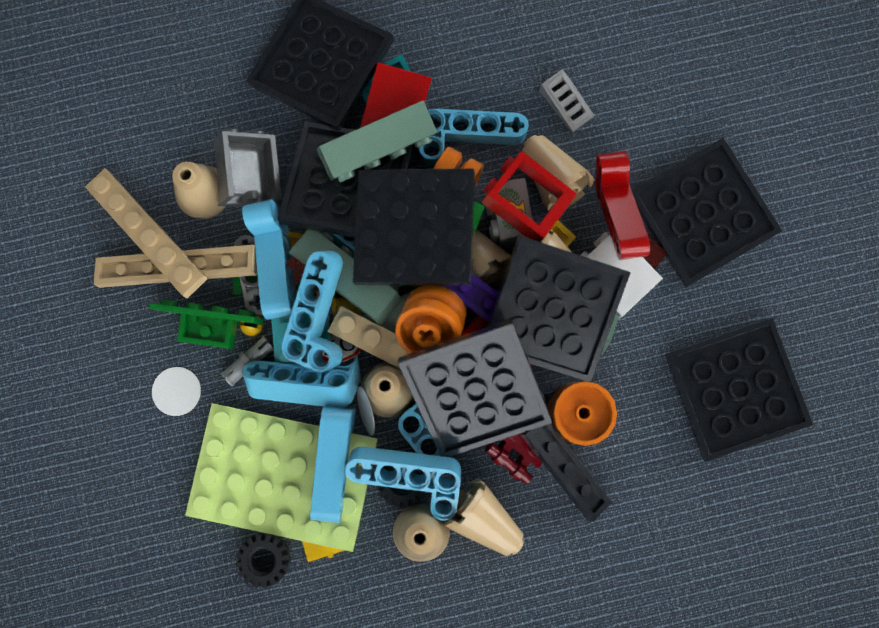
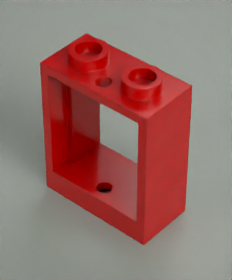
[482,151,577,242]

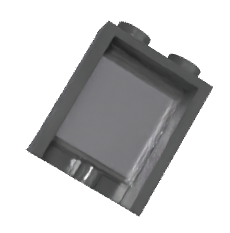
[212,129,282,207]

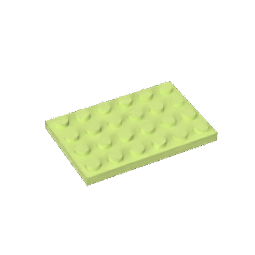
[185,403,378,552]

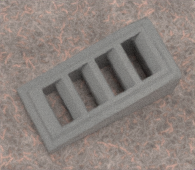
[539,69,594,133]

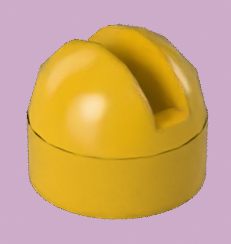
[240,315,264,337]

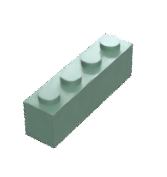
[316,101,437,183]
[289,229,402,326]

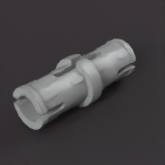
[220,336,274,387]

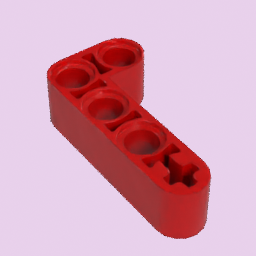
[595,151,650,260]

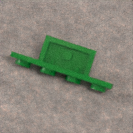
[149,299,264,349]

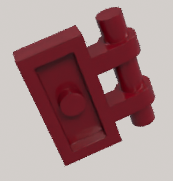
[485,433,542,484]

